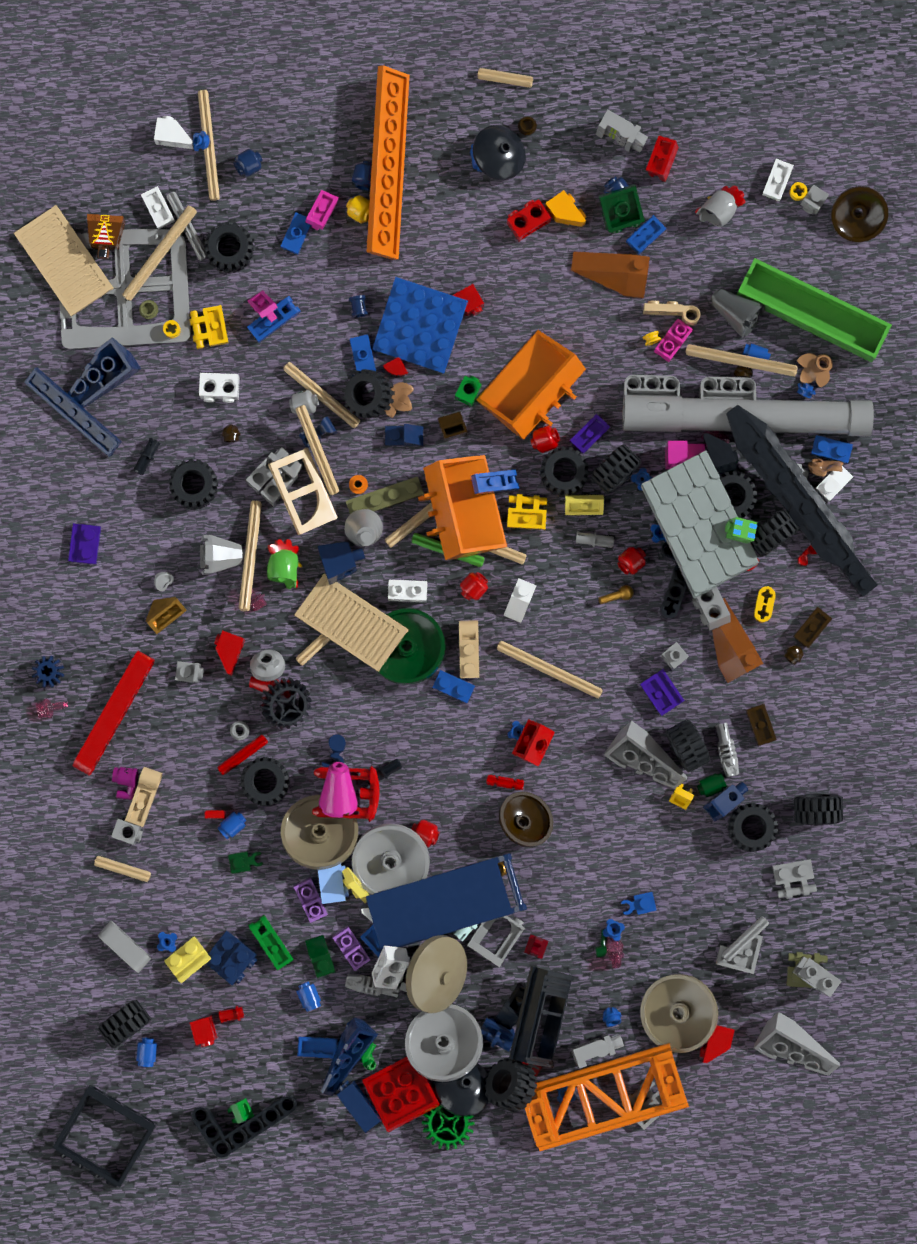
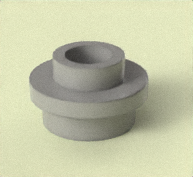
[230,721,249,740]

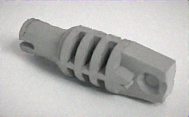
[715,723,739,777]
[345,974,400,998]

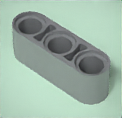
[98,921,152,973]

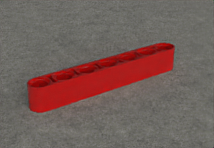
[72,650,155,776]

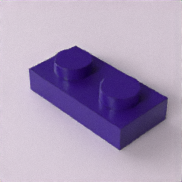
[569,414,610,454]

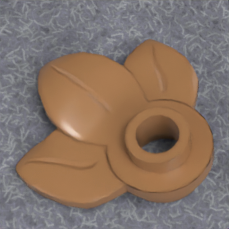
[797,353,833,388]
[385,382,414,418]
[808,459,843,477]

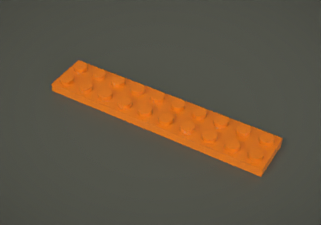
[367,65,410,260]

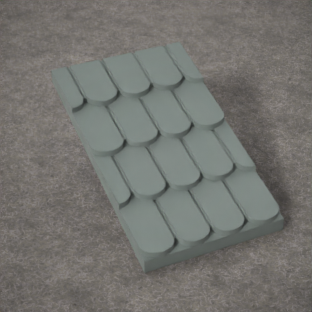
[641,451,759,599]

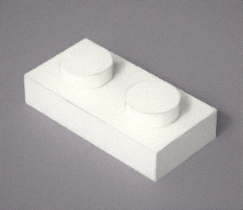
[762,159,794,202]
[141,186,175,229]

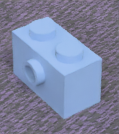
[318,864,349,904]

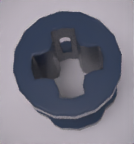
[349,295,368,318]

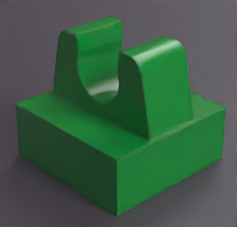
[227,1098,254,1124]

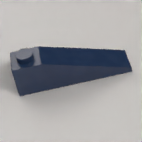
[68,338,141,408]
[321,1018,378,1096]

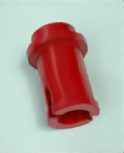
[219,1005,244,1023]

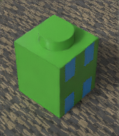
[725,517,758,543]

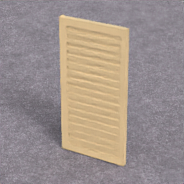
[14,205,114,317]
[294,574,408,672]

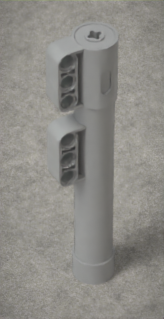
[622,375,874,437]

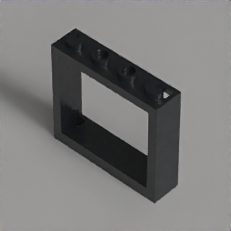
[52,1085,158,1188]

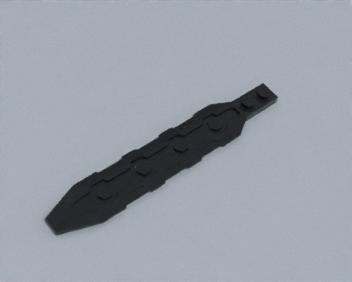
[726,405,878,597]

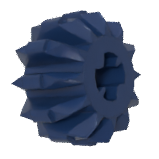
[32,656,65,688]

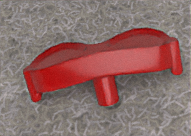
[798,545,817,566]

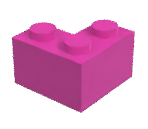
[665,441,705,469]

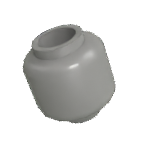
[289,390,319,416]

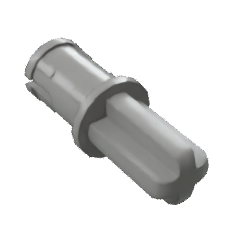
[576,531,614,548]

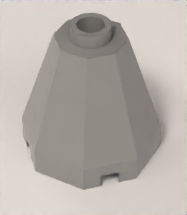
[200,535,245,575]

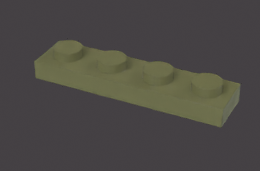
[346,476,424,514]

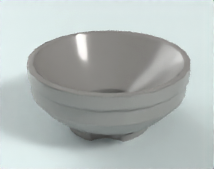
[250,650,285,681]

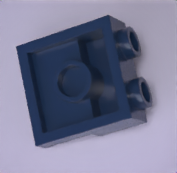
[206,930,257,986]

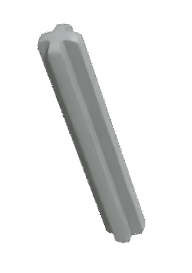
[167,192,208,261]

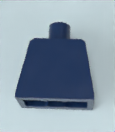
[317,542,365,585]
[703,782,748,822]

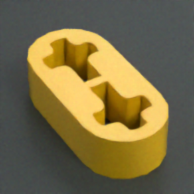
[754,586,775,623]

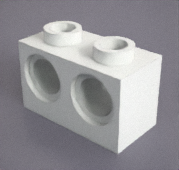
[199,373,239,403]
[388,580,427,603]
[372,946,410,989]

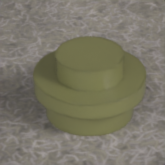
[139,300,158,319]

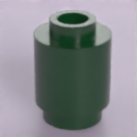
[697,773,727,798]

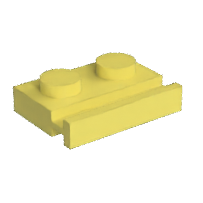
[164,936,212,983]

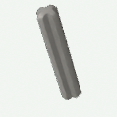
[722,916,769,962]

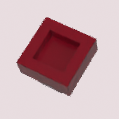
[524,934,549,959]

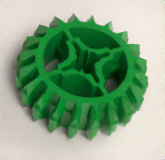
[422,1104,475,1150]

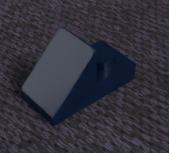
[385,424,423,446]

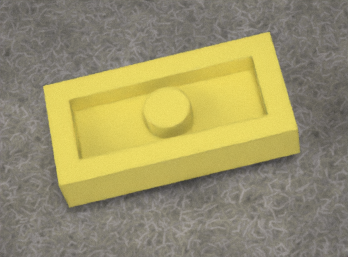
[565,495,604,515]
[342,867,369,903]

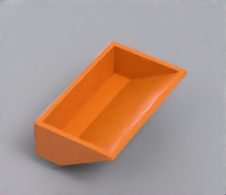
[476,330,586,440]
[418,455,507,560]

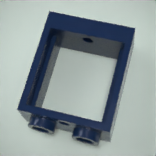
[337,1080,381,1133]

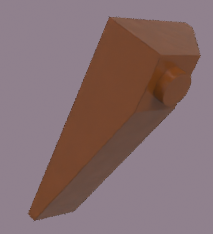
[571,252,650,299]
[710,598,764,683]

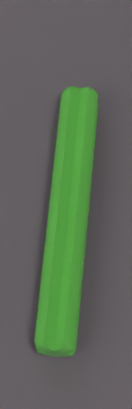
[411,533,484,567]

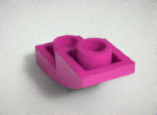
[654,319,693,362]

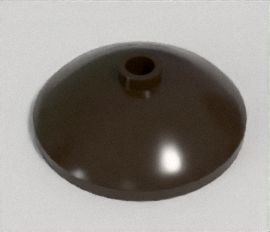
[831,186,889,242]
[499,792,553,848]

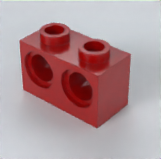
[507,199,551,242]

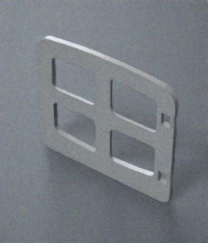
[59,229,191,349]

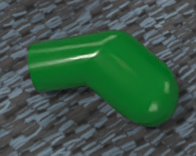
[360,1042,376,1071]

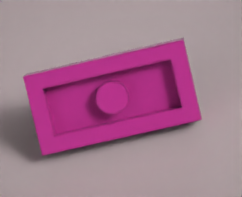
[306,190,339,230]
[248,290,278,322]

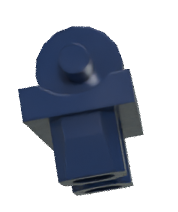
[481,1018,515,1052]

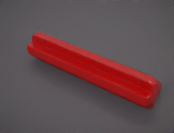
[217,735,268,775]

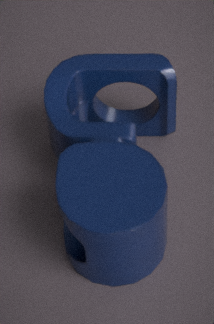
[299,416,338,448]
[322,734,346,767]

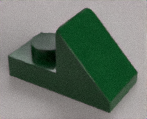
[305,935,336,978]

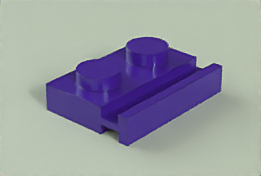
[68,523,101,565]
[640,669,685,716]

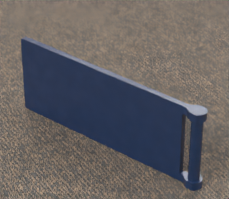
[366,853,527,951]

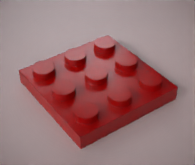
[362,1057,440,1133]

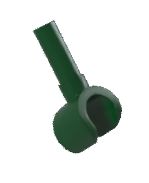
[595,929,607,957]

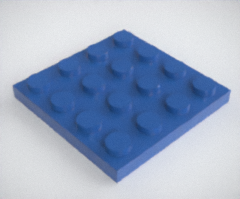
[372,277,468,373]

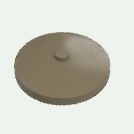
[281,795,358,870]
[406,935,467,1013]
[640,974,718,1053]

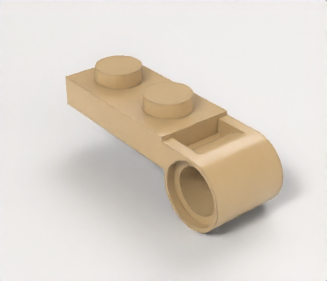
[643,301,700,326]
[459,620,479,678]
[125,767,163,827]

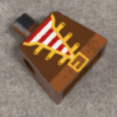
[87,214,125,260]

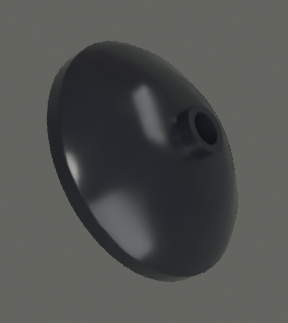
[473,125,526,180]
[434,1063,489,1116]

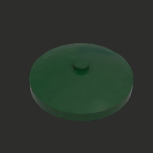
[377,608,445,685]

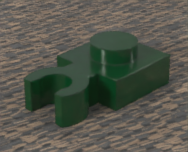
[228,851,263,874]

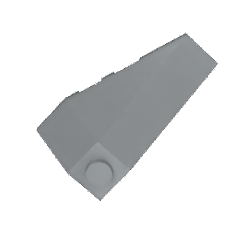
[604,720,687,789]
[753,1012,840,1076]

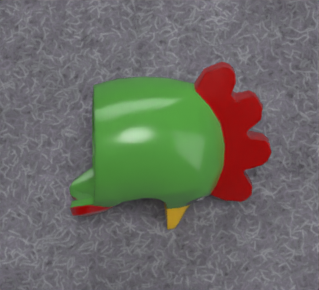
[267,539,302,589]

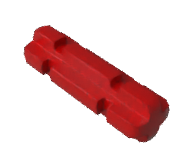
[486,775,524,790]

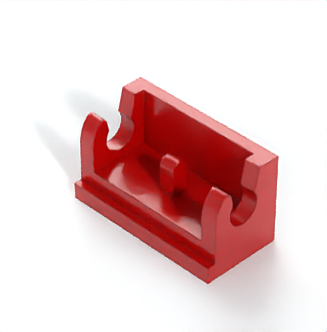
[646,136,679,182]

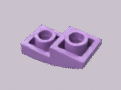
[293,877,328,923]
[332,926,371,971]

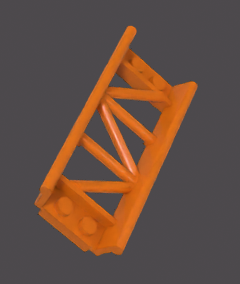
[525,1043,689,1152]

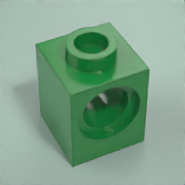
[455,375,482,407]

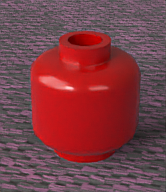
[530,425,560,453]
[617,547,646,575]
[460,572,488,600]
[411,819,440,848]

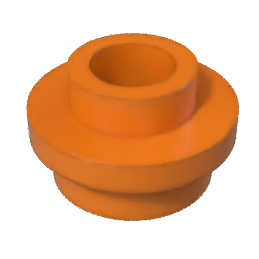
[349,475,368,494]

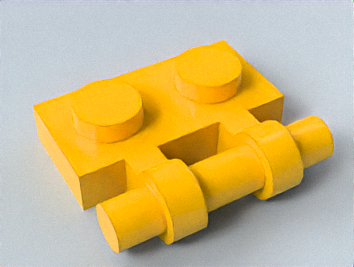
[190,305,229,349]
[507,494,547,530]

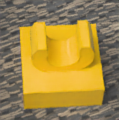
[669,784,694,810]

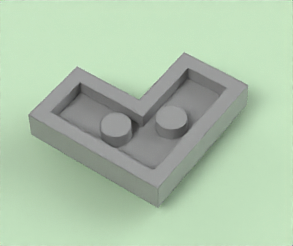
[715,931,763,974]

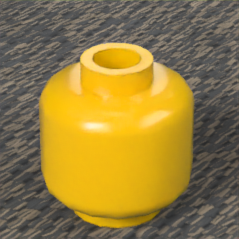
[346,195,370,224]

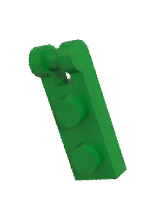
[248,915,294,971]

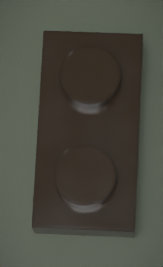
[793,607,833,649]
[745,704,777,746]

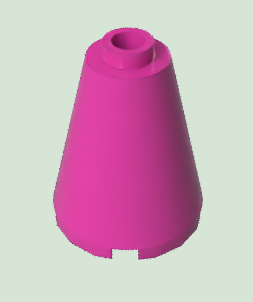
[319,762,358,818]

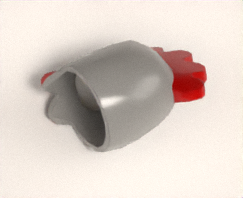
[695,186,746,228]

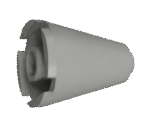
[345,509,383,547]

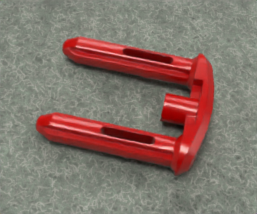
[312,766,380,822]

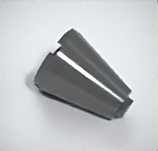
[711,289,765,338]

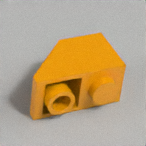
[545,190,586,227]

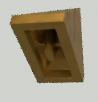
[146,597,187,634]

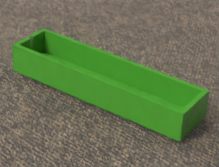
[737,258,892,363]

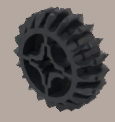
[260,677,312,729]

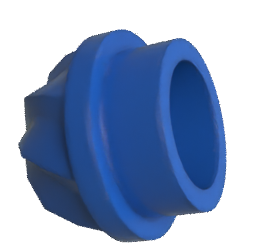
[603,1007,622,1027]

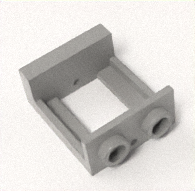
[467,916,525,967]
[792,956,841,997]

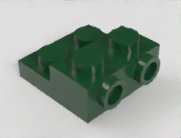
[598,184,645,234]

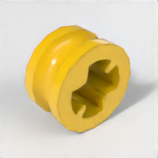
[789,182,807,201]
[163,320,181,339]
[642,331,662,346]

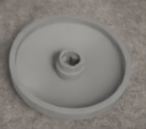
[352,824,430,895]
[405,1004,483,1082]

